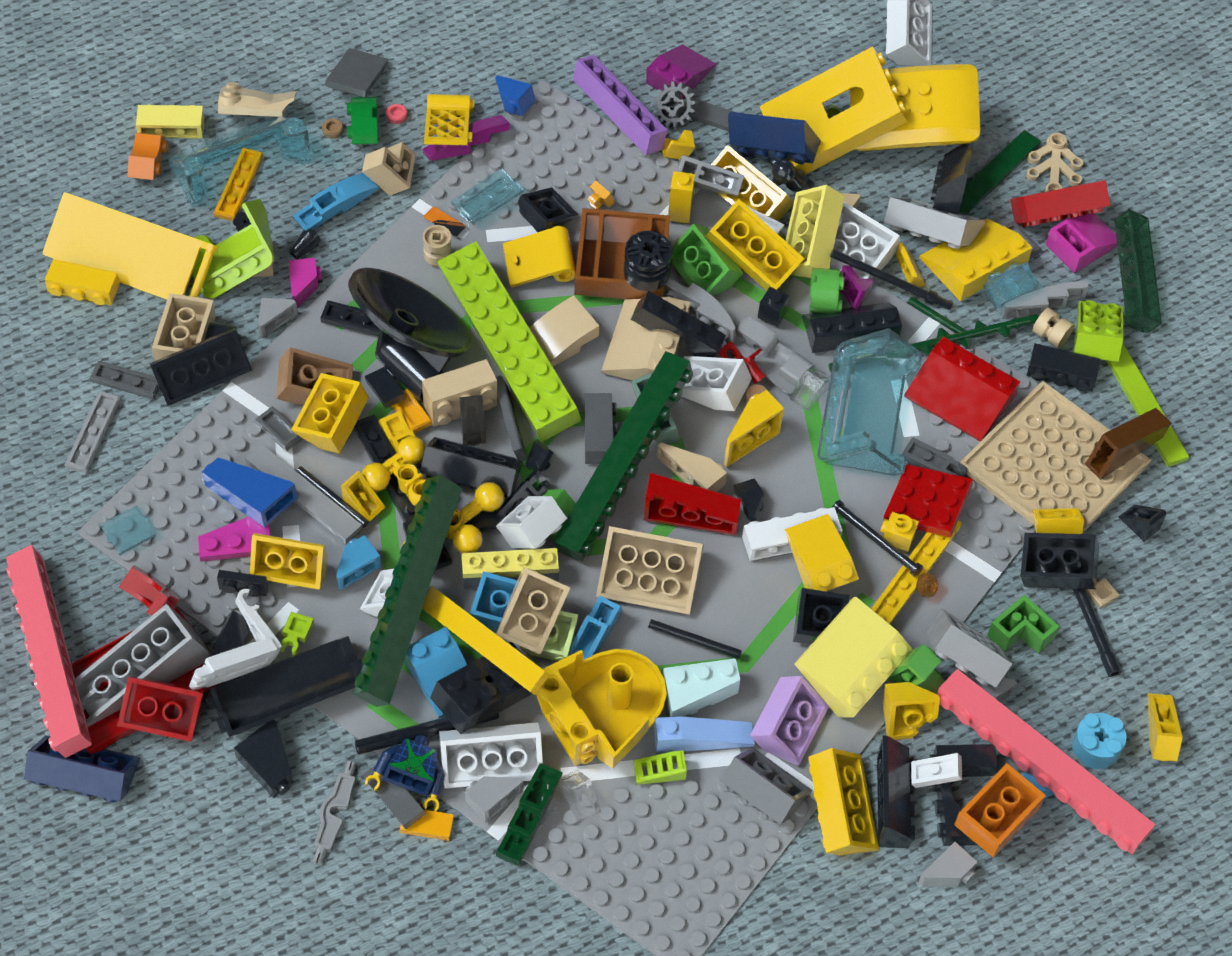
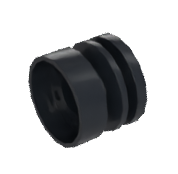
[623,231,672,291]

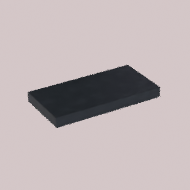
[149,328,252,406]

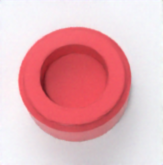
[386,104,407,124]

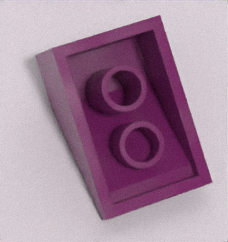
[646,44,716,99]

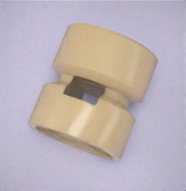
[423,225,452,266]
[1032,308,1075,348]

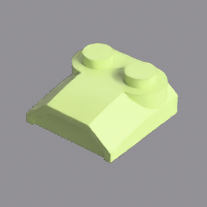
[520,611,578,661]

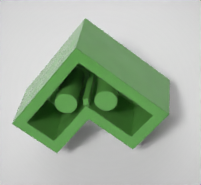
[987,595,1060,654]
[889,644,945,694]

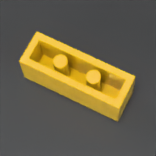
[44,259,120,305]

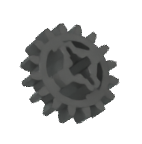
[652,82,699,129]

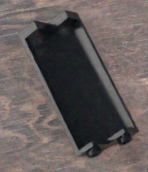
[206,636,363,737]

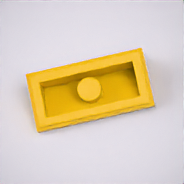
[896,242,926,287]
[1033,508,1084,534]

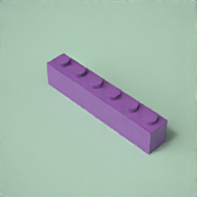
[573,55,668,155]

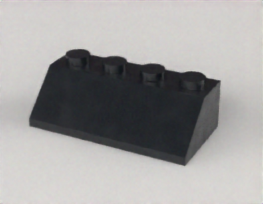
[930,142,974,214]
[802,302,902,353]
[420,437,523,497]
[877,735,915,849]

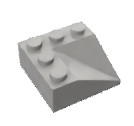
[926,609,1013,687]

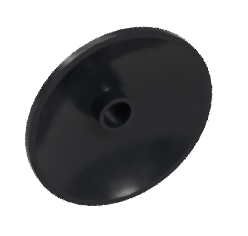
[348,268,471,403]

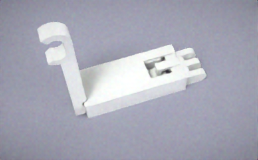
[189,589,282,690]

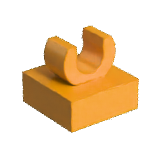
[588,180,615,209]

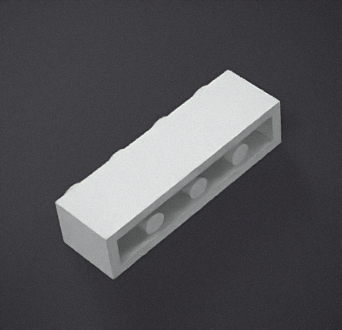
[742,507,842,561]

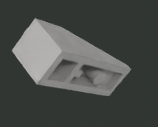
[676,155,744,196]

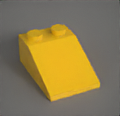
[724,390,784,468]
[784,514,859,591]

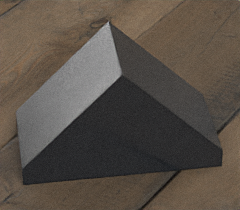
[1119,504,1167,542]

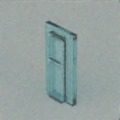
[451,168,524,225]

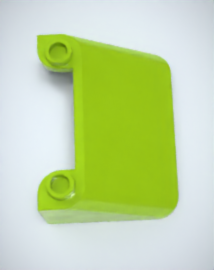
[192,199,274,299]

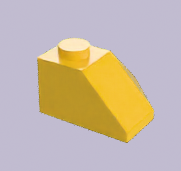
[883,682,940,740]

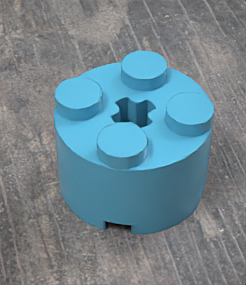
[1072,713,1126,769]

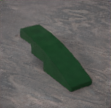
[496,763,563,866]

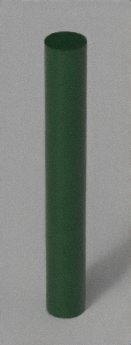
[907,297,967,333]

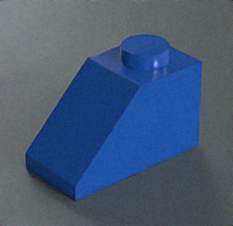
[495,75,536,116]

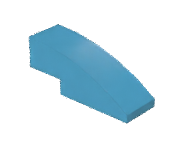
[568,595,623,660]

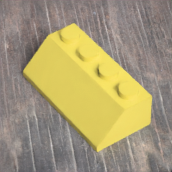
[785,185,845,278]

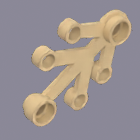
[1026,133,1083,192]

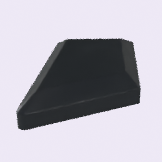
[525,438,554,472]

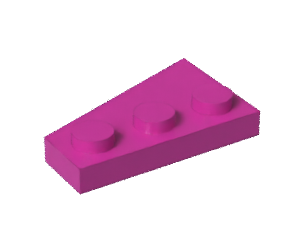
[198,517,270,562]

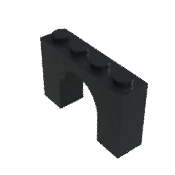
[929,744,998,846]

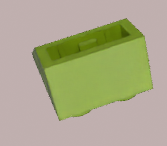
[1074,300,1123,362]

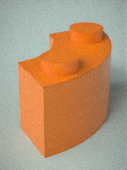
[127,132,168,180]

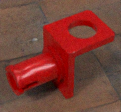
[718,341,766,384]

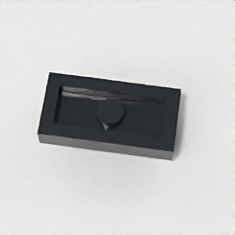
[217,570,268,597]

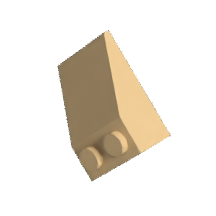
[496,567,570,655]

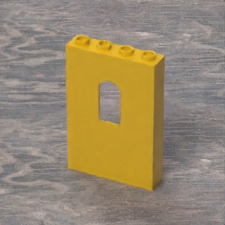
[760,47,908,174]

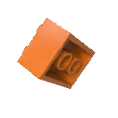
[954,763,1046,858]

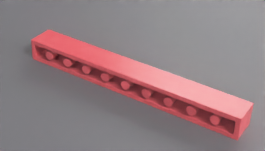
[6,545,92,758]
[937,669,1156,855]

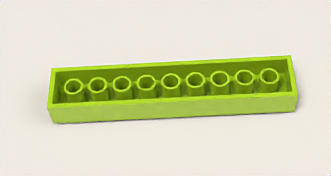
[437,241,582,442]

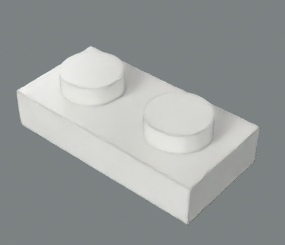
[911,753,962,788]

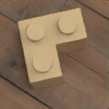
[362,142,416,195]

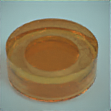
[916,573,939,597]

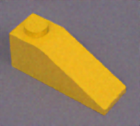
[1148,693,1183,761]

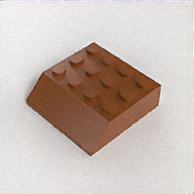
[574,208,670,299]

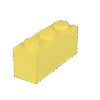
[136,105,205,138]

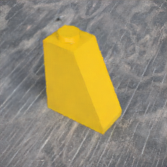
[668,171,695,223]

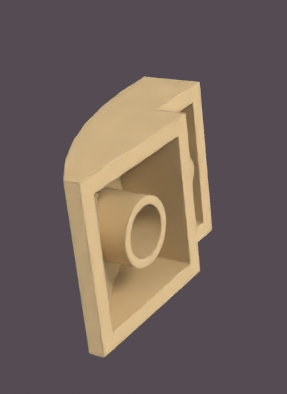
[529,295,599,367]

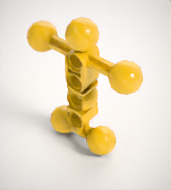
[361,436,504,553]

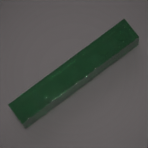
[1114,209,1162,333]

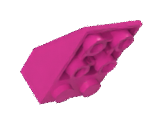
[1046,213,1123,274]

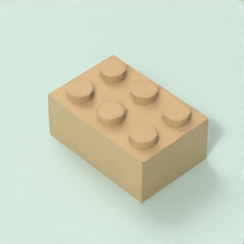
[152,293,216,361]
[422,359,497,427]

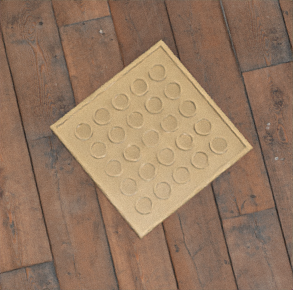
[960,381,1151,534]

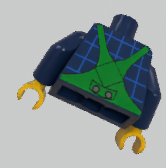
[365,735,445,812]

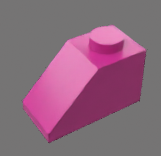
[288,258,322,308]

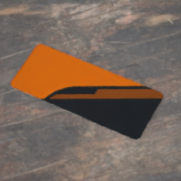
[423,206,466,237]

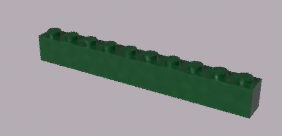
[554,351,693,562]
[353,475,462,707]

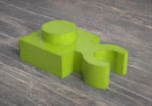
[280,612,314,656]

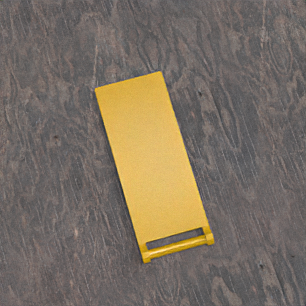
[43,192,219,299]

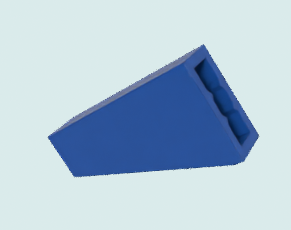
[202,457,298,528]

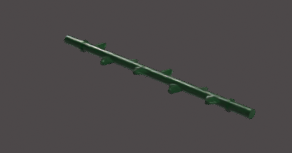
[828,314,1039,372]

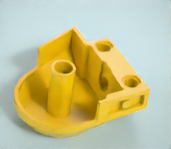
[536,649,667,769]

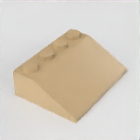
[601,297,690,380]
[596,526,704,615]

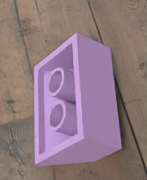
[750,676,829,765]

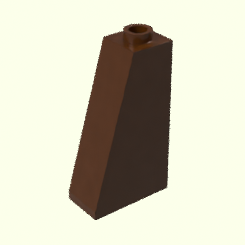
[1085,408,1172,480]

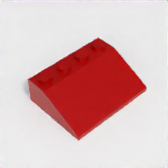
[904,337,1021,442]

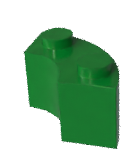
[347,97,378,144]

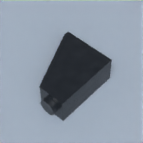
[234,720,293,798]

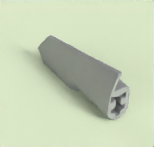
[724,316,815,395]

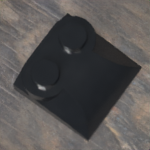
[518,187,578,232]

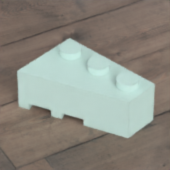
[663,658,740,717]

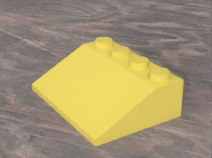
[794,597,913,717]

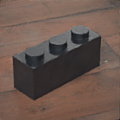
[1026,343,1101,392]

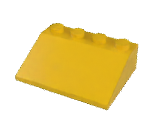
[919,218,1032,302]

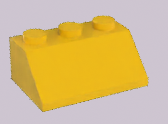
[291,373,369,454]
[249,533,328,590]

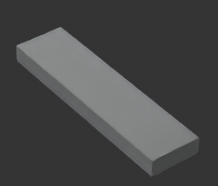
[64,391,121,474]

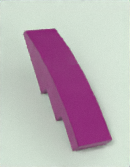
[423,115,510,161]

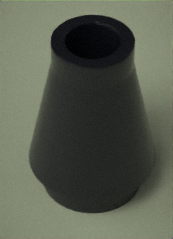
[288,228,321,259]

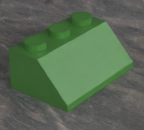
[671,223,744,297]

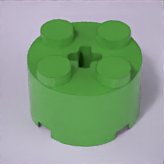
[809,268,844,313]

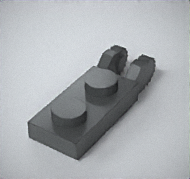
[901,437,968,476]

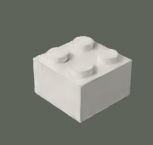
[496,496,567,549]

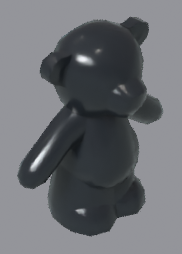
[770,158,814,194]

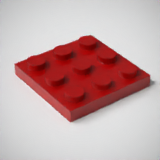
[883,464,973,537]

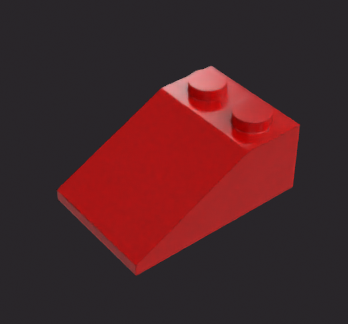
[117,677,204,742]

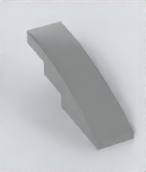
[1001,280,1089,319]

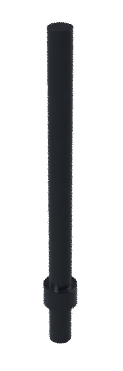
[830,249,953,310]

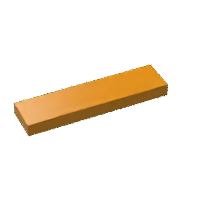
[214,148,264,221]

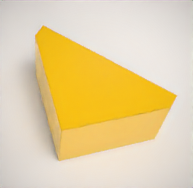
[341,471,385,522]

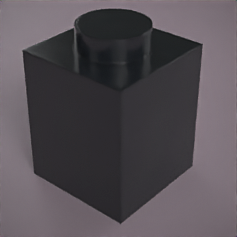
[757,287,790,327]

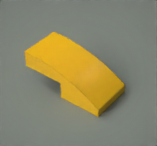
[378,410,415,453]

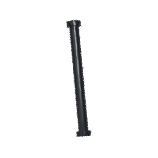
[832,500,923,577]

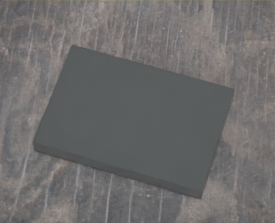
[325,48,388,97]

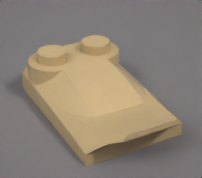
[218,82,297,117]

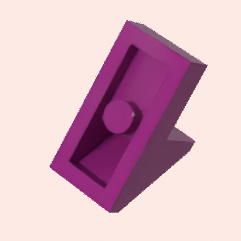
[840,265,874,309]

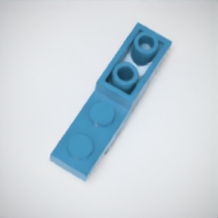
[293,173,379,230]

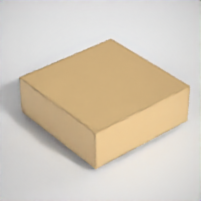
[1086,578,1119,609]

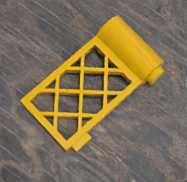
[424,94,474,145]

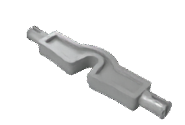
[312,761,357,866]

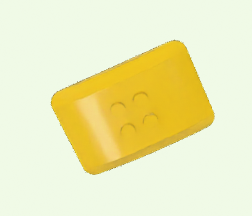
[850,64,981,151]

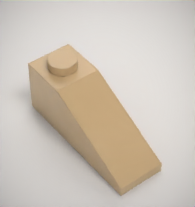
[657,443,727,492]

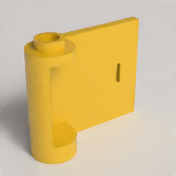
[503,226,576,288]

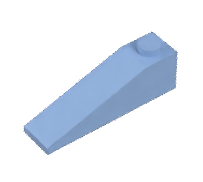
[654,716,755,753]

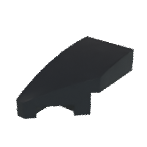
[733,478,764,522]

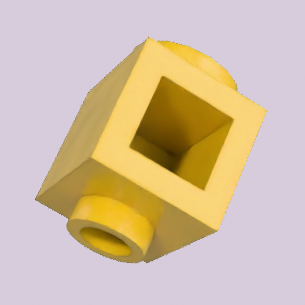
[880,512,919,552]

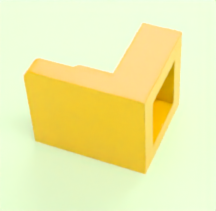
[662,130,695,160]

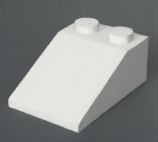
[681,356,752,411]

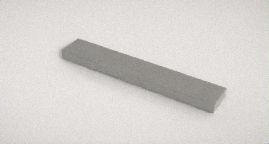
[245,444,362,544]

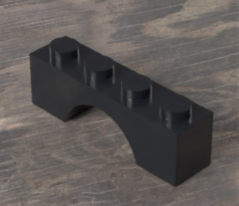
[630,291,726,358]

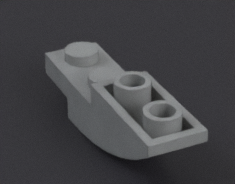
[664,278,736,343]

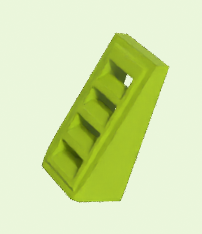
[633,750,687,785]

